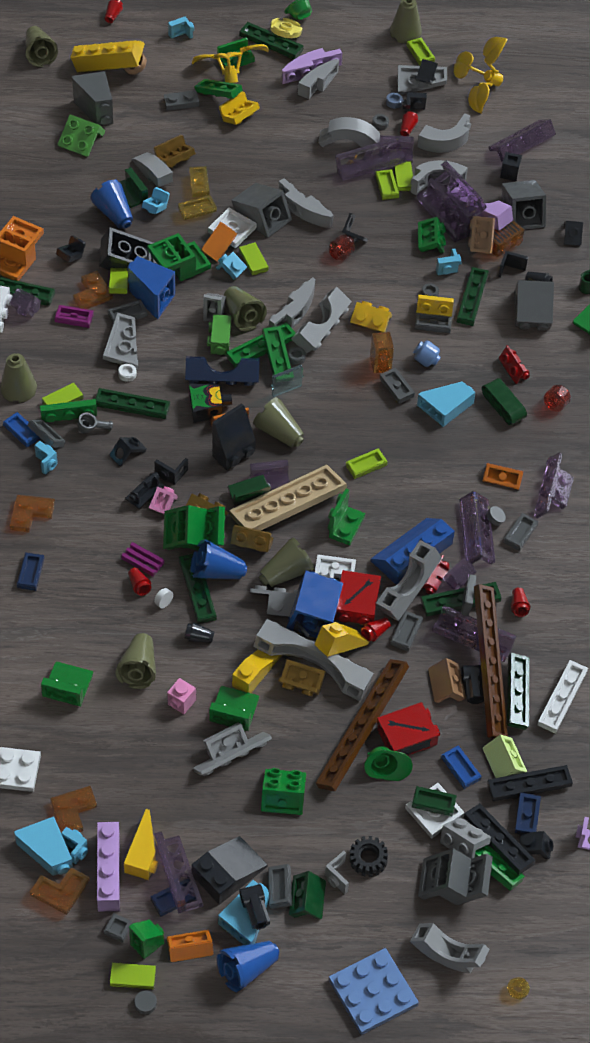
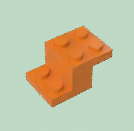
[0,216,44,281]

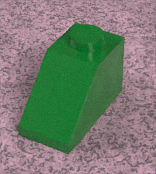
[129,920,164,960]

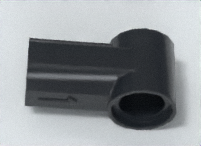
[461,665,484,704]
[239,884,270,930]

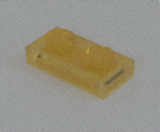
[189,166,210,197]
[178,195,217,220]

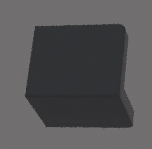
[500,152,522,181]

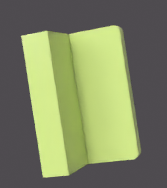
[483,735,527,778]

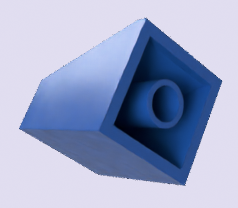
[127,256,175,319]
[286,571,343,639]

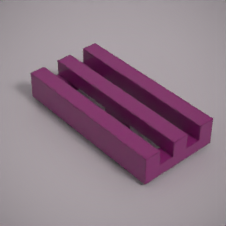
[54,305,94,328]
[121,542,164,577]

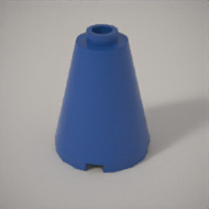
[90,179,133,229]
[191,539,247,579]
[216,941,279,992]

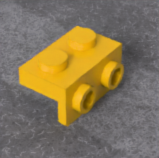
[219,91,260,125]
[416,295,454,317]
[350,301,392,333]

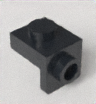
[56,235,86,262]
[520,831,554,859]

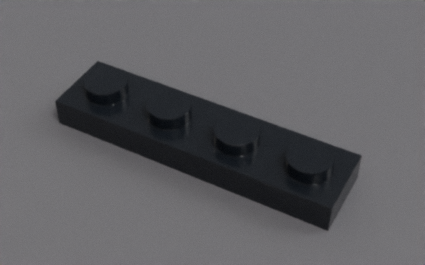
[487,765,573,802]
[463,803,535,875]

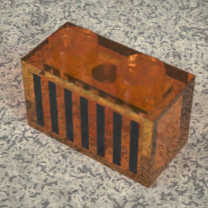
[492,221,524,257]
[370,332,394,373]

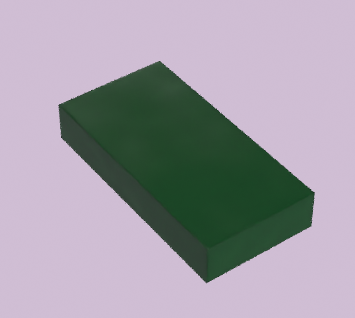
[412,786,457,817]

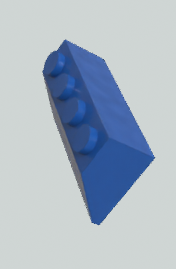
[370,518,455,585]

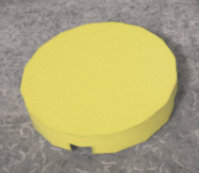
[270,18,303,38]

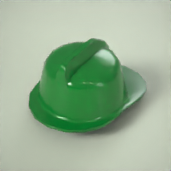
[284,0,312,20]
[364,746,413,781]

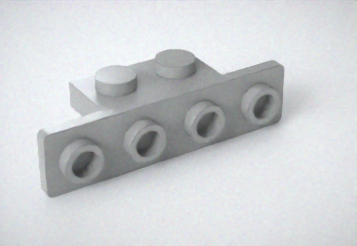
[250,585,298,617]
[193,722,272,776]

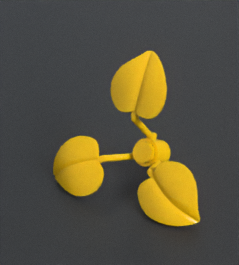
[454,37,508,114]
[192,44,269,83]

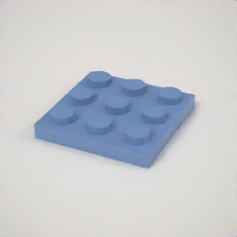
[329,948,419,1035]

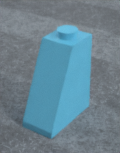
[417,382,475,427]
[14,817,73,876]
[218,880,269,945]

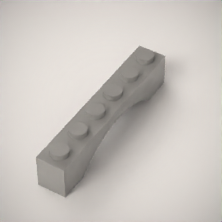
[253,619,374,701]

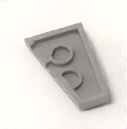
[398,65,447,95]
[103,313,138,369]

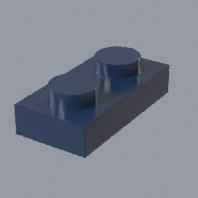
[515,793,541,834]

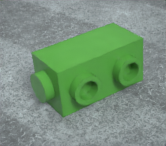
[207,315,231,355]

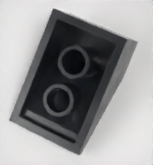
[99,227,156,270]
[212,403,256,470]
[192,836,268,905]

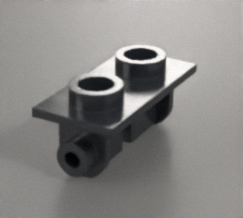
[125,472,164,509]

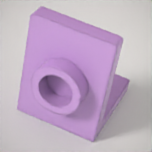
[576,817,590,850]

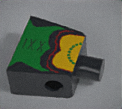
[189,384,232,423]

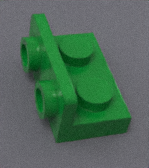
[217,38,255,69]
[418,217,446,253]

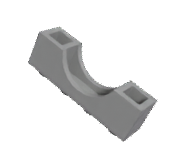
[291,287,352,354]
[376,540,442,621]

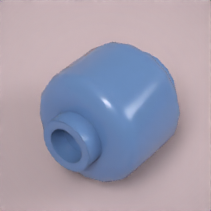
[413,340,441,367]

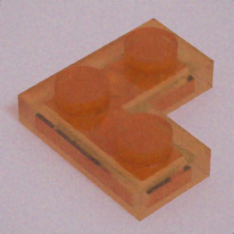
[73,271,113,309]
[10,495,55,532]
[50,786,97,832]
[30,868,90,915]

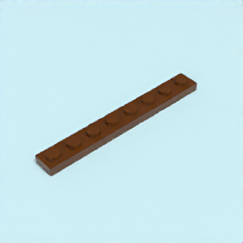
[474,584,508,739]
[316,659,409,791]

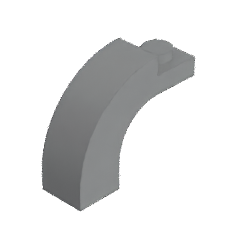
[417,113,471,153]
[318,117,380,151]
[410,160,468,195]
[410,923,490,973]

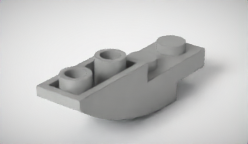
[279,178,333,229]
[269,277,315,328]

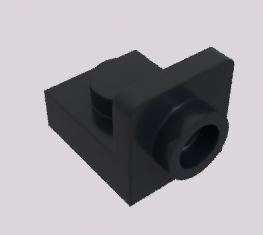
[403,92,427,112]

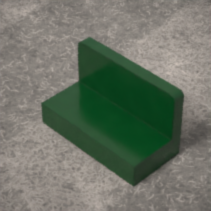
[120,167,148,208]
[228,474,271,505]
[289,871,326,920]

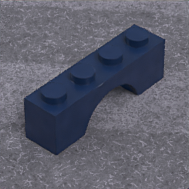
[185,356,259,385]

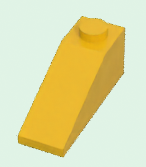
[314,622,369,657]
[232,649,282,693]
[124,809,158,880]

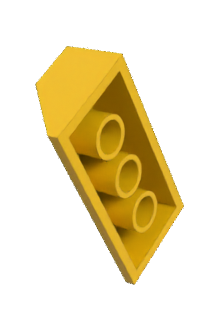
[70,40,145,72]

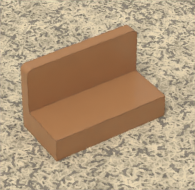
[428,658,466,703]

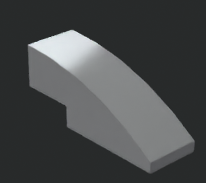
[298,59,339,99]
[132,152,173,188]

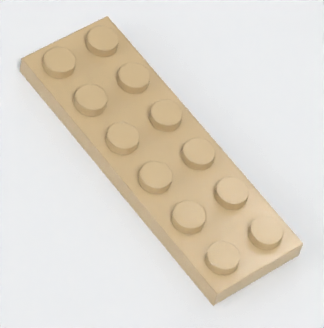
[229,465,347,531]

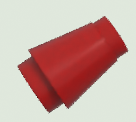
[104,0,123,23]
[400,111,418,137]
[128,568,152,596]
[511,588,531,617]
[361,617,391,642]

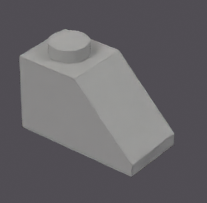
[203,293,226,322]

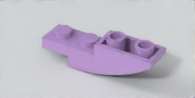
[282,48,342,84]

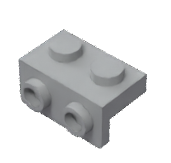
[440,818,491,859]

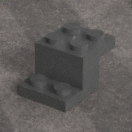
[418,848,493,905]

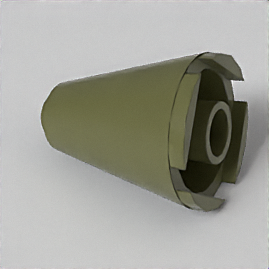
[390,0,422,44]
[25,26,58,67]
[224,286,267,331]
[0,354,37,403]
[253,397,304,447]
[259,537,314,588]
[116,633,156,689]

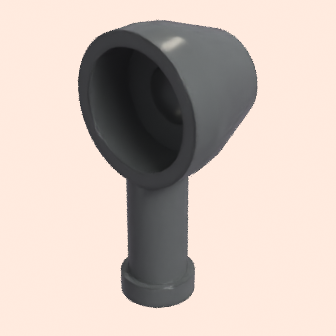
[78,413,113,433]

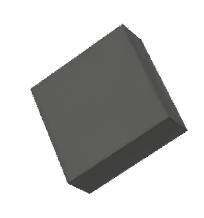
[104,913,133,943]

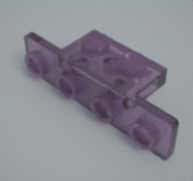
[534,452,574,519]

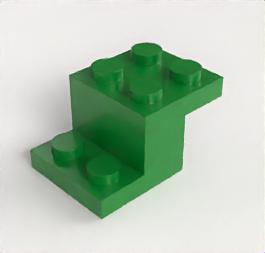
[147,233,211,281]
[163,505,225,550]

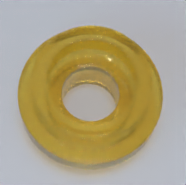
[507,977,530,999]

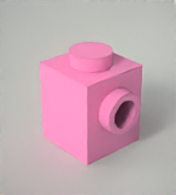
[167,678,196,714]

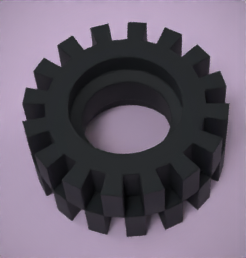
[350,836,388,877]

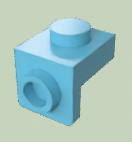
[168,16,194,39]
[142,187,170,214]
[436,248,461,275]
[216,252,247,279]
[35,441,58,474]
[61,827,88,864]

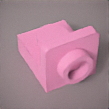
[149,486,178,514]

